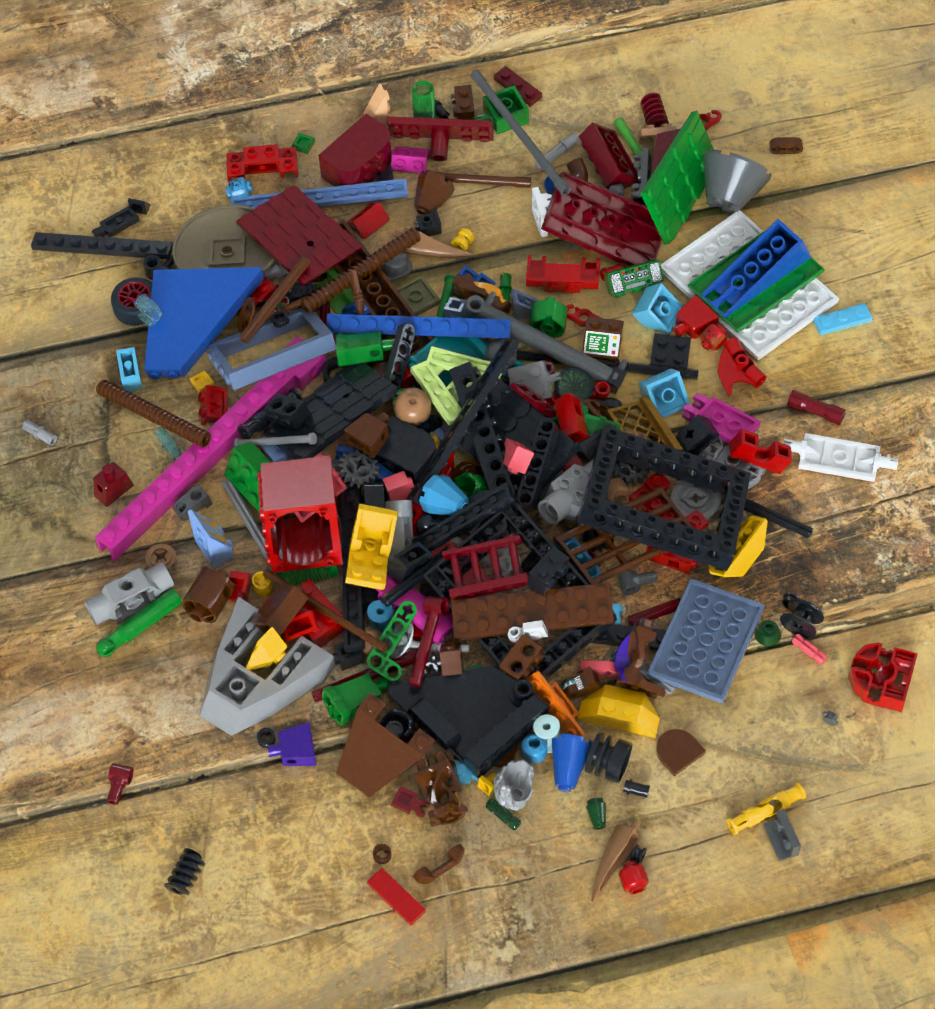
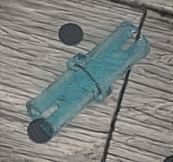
[154,427,183,461]

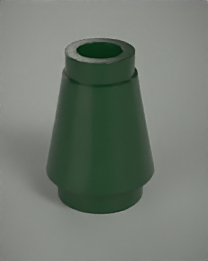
[586,798,606,830]

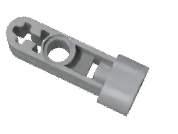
[385,500,413,565]

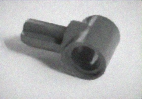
[617,570,657,595]

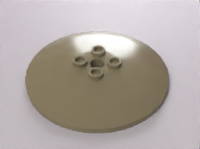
[172,205,276,274]

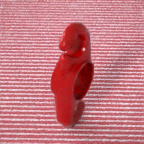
[699,110,722,131]
[566,304,601,327]

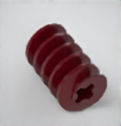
[640,92,669,128]

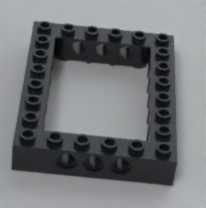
[577,426,751,571]
[423,501,617,694]

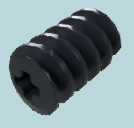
[164,848,205,895]

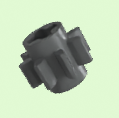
[424,653,442,677]

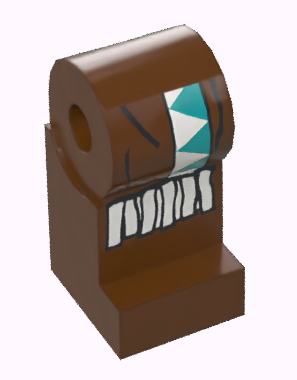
[561,666,602,700]

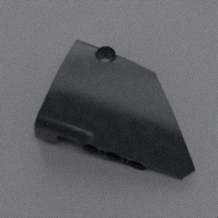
[388,665,551,778]

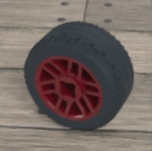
[111,277,152,326]

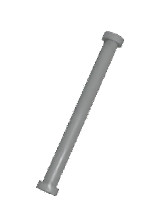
[234,433,317,447]

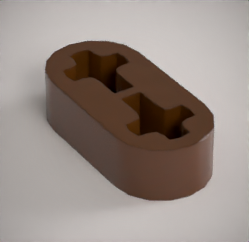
[769,137,803,154]

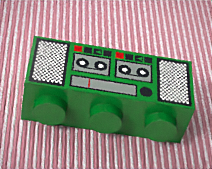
[604,259,665,297]

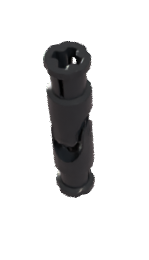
[237,388,302,439]

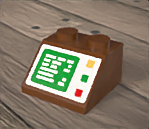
[582,317,624,361]

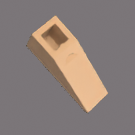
[363,84,390,128]

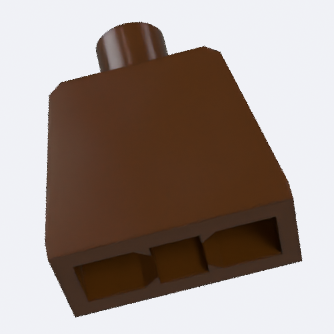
[343,412,390,458]

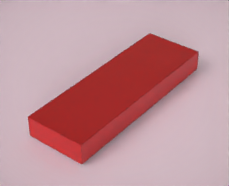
[367,868,426,926]

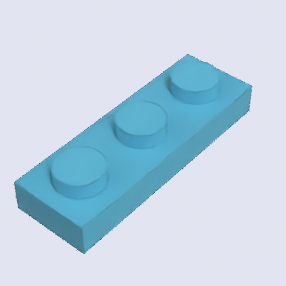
[813,303,872,335]

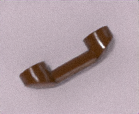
[413,844,465,884]

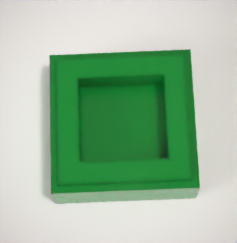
[292,133,315,154]

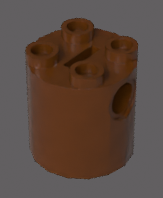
[182,566,236,623]

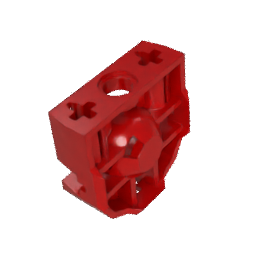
[848,642,918,712]

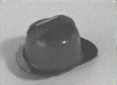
[380,253,412,281]

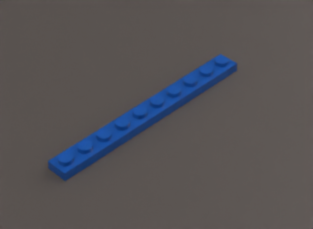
[327,314,511,338]

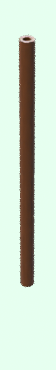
[262,569,387,652]

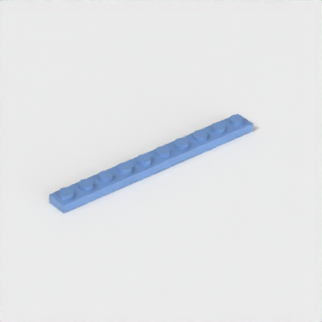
[231,179,408,209]

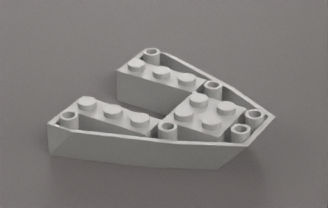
[200,597,335,736]

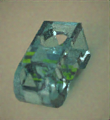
[134,294,163,328]

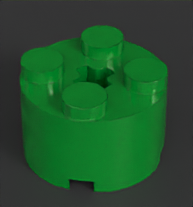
[529,297,568,338]

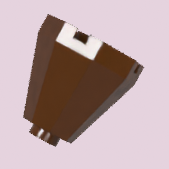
[414,170,455,215]

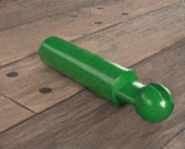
[96,588,182,657]

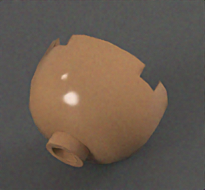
[394,388,431,426]

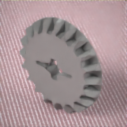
[671,481,721,519]

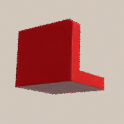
[229,570,252,602]

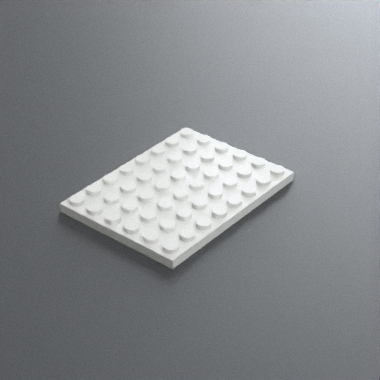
[661,211,839,361]

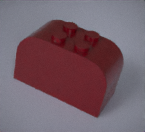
[318,113,392,186]

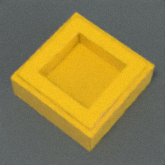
[189,370,215,394]

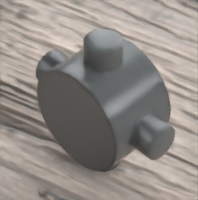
[823,711,838,725]

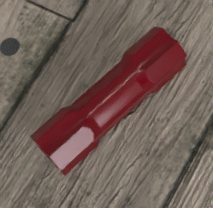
[787,390,846,425]

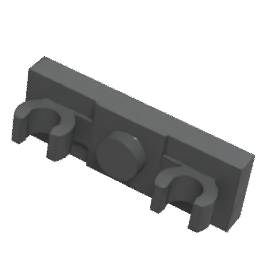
[632,148,652,203]

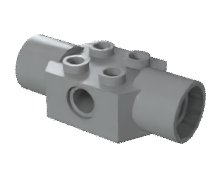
[538,459,594,525]
[84,562,174,626]

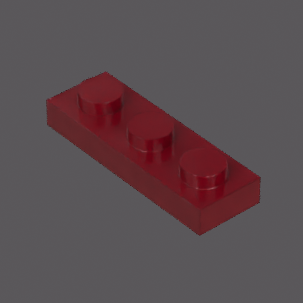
[494,66,542,107]

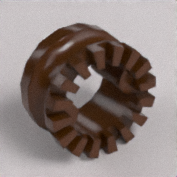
[373,843,392,864]

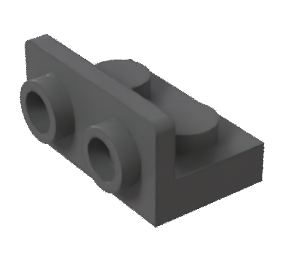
[763,809,801,861]

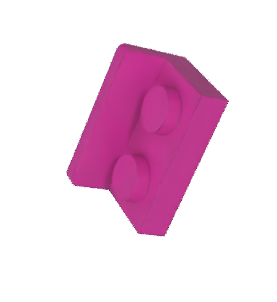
[392,146,430,173]

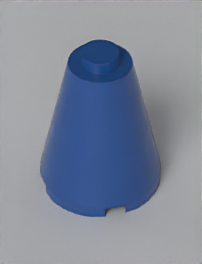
[552,734,592,792]

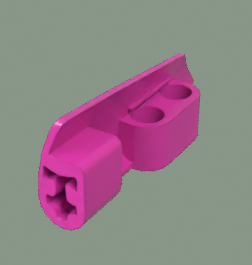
[376,575,453,645]

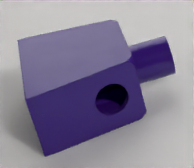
[268,722,316,766]

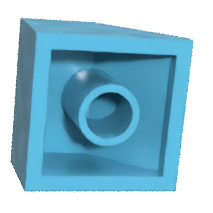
[632,283,683,335]
[638,369,690,418]

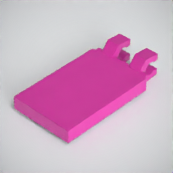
[682,393,761,444]

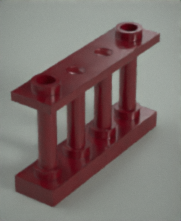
[442,534,528,600]

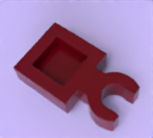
[391,786,430,817]

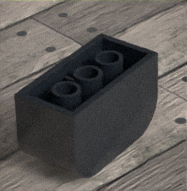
[356,415,436,489]

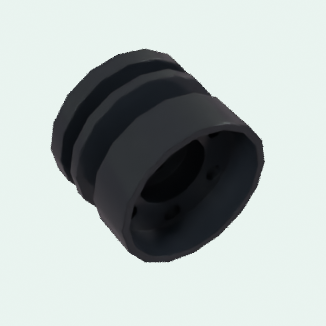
[585,732,633,784]

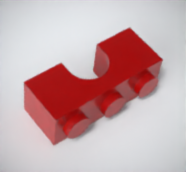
[730,429,792,474]

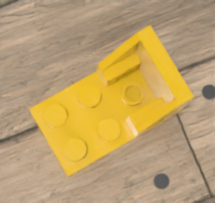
[345,504,398,590]

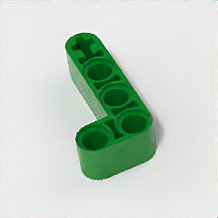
[367,601,417,681]

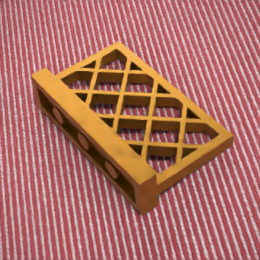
[606,395,683,451]

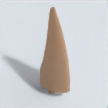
[394,227,472,257]
[591,820,641,903]

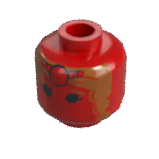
[700,323,727,351]

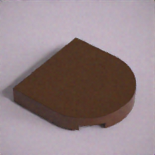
[656,729,706,776]

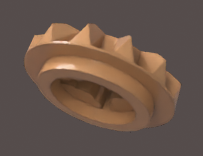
[145,544,177,569]

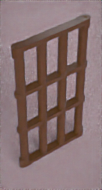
[553,486,694,585]

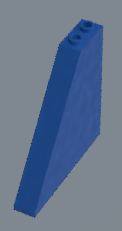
[144,267,265,379]

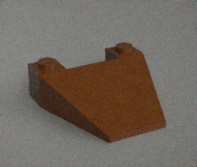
[336,693,436,797]

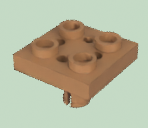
[638,124,677,155]

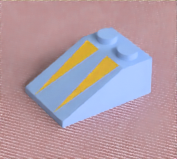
[188,510,234,569]

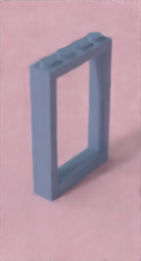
[207,307,336,390]

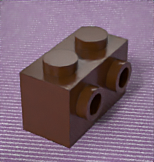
[451,85,475,120]

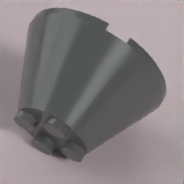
[703,150,772,214]

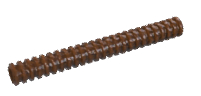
[301,228,421,314]
[96,379,211,448]

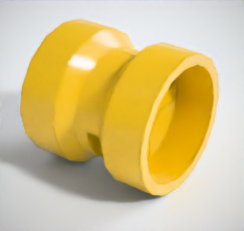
[451,228,475,251]
[252,571,273,597]

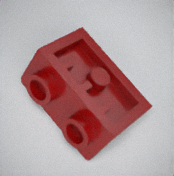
[198,385,228,425]

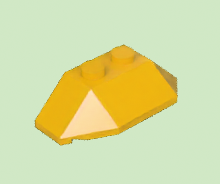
[708,515,767,577]
[245,627,287,671]
[577,685,660,738]

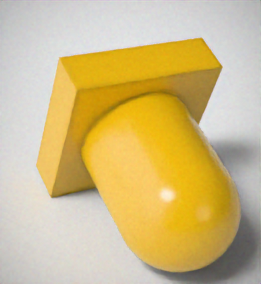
[477,772,497,797]

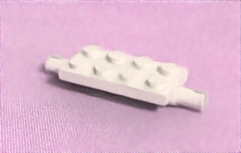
[783,433,898,482]

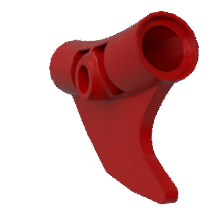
[717,338,767,396]

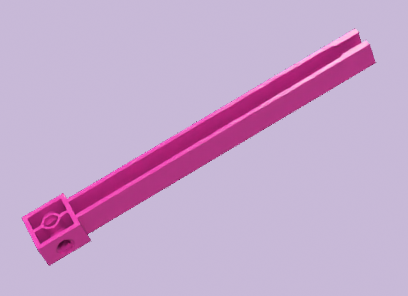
[95,336,326,561]

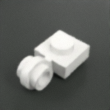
[508,620,548,643]

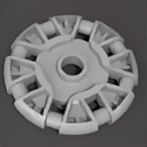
[699,437,766,489]

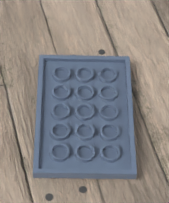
[647,578,765,704]

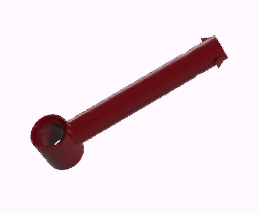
[409,596,449,688]

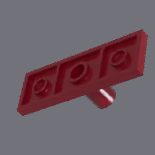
[387,116,494,161]

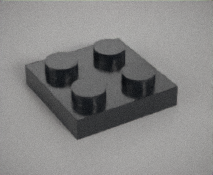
[650,333,691,370]

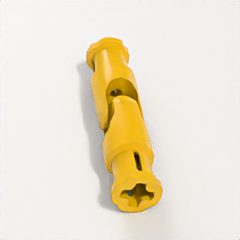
[726,782,806,836]

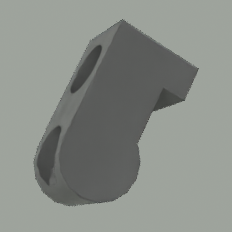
[173,484,213,521]

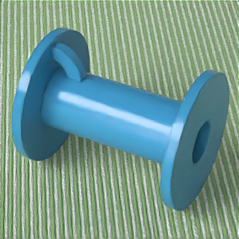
[367,600,395,634]

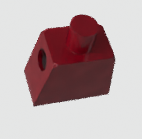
[93,462,134,507]

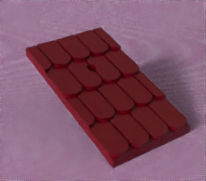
[541,171,662,266]
[236,185,362,286]

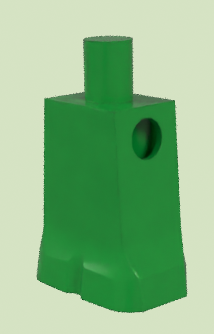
[336,332,394,367]
[322,674,389,727]

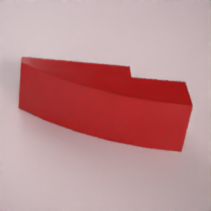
[280,610,320,643]

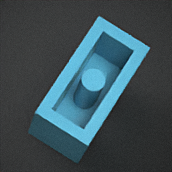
[116,347,143,392]

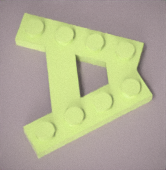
[410,346,502,426]

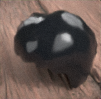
[379,708,415,742]

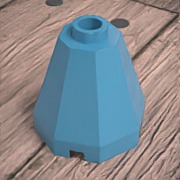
[419,474,469,516]

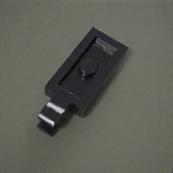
[92,206,140,237]

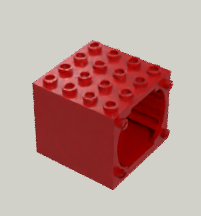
[257,456,343,573]

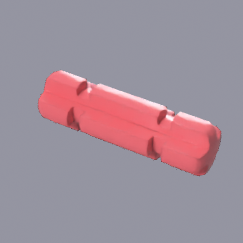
[792,634,827,665]

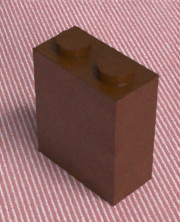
[250,584,308,636]

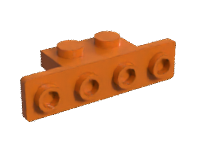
[527,670,586,737]

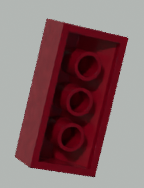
[579,122,641,189]

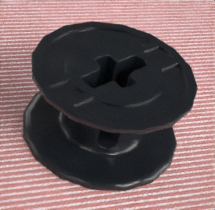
[780,598,824,639]

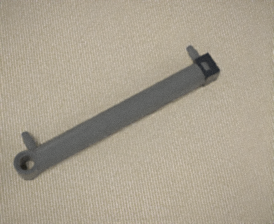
[465,291,628,394]

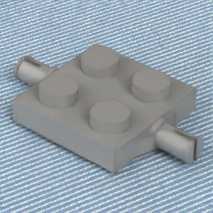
[507,361,562,399]

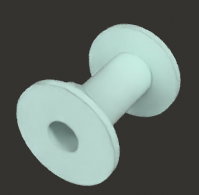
[533,714,561,753]

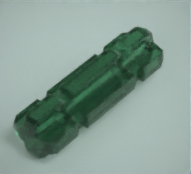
[486,798,521,830]

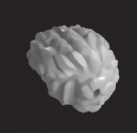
[494,759,534,811]

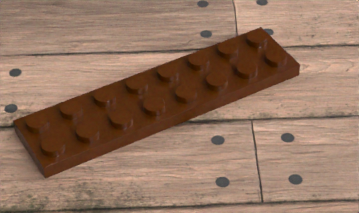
[451,583,614,641]

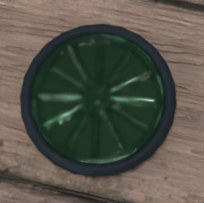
[554,367,594,400]

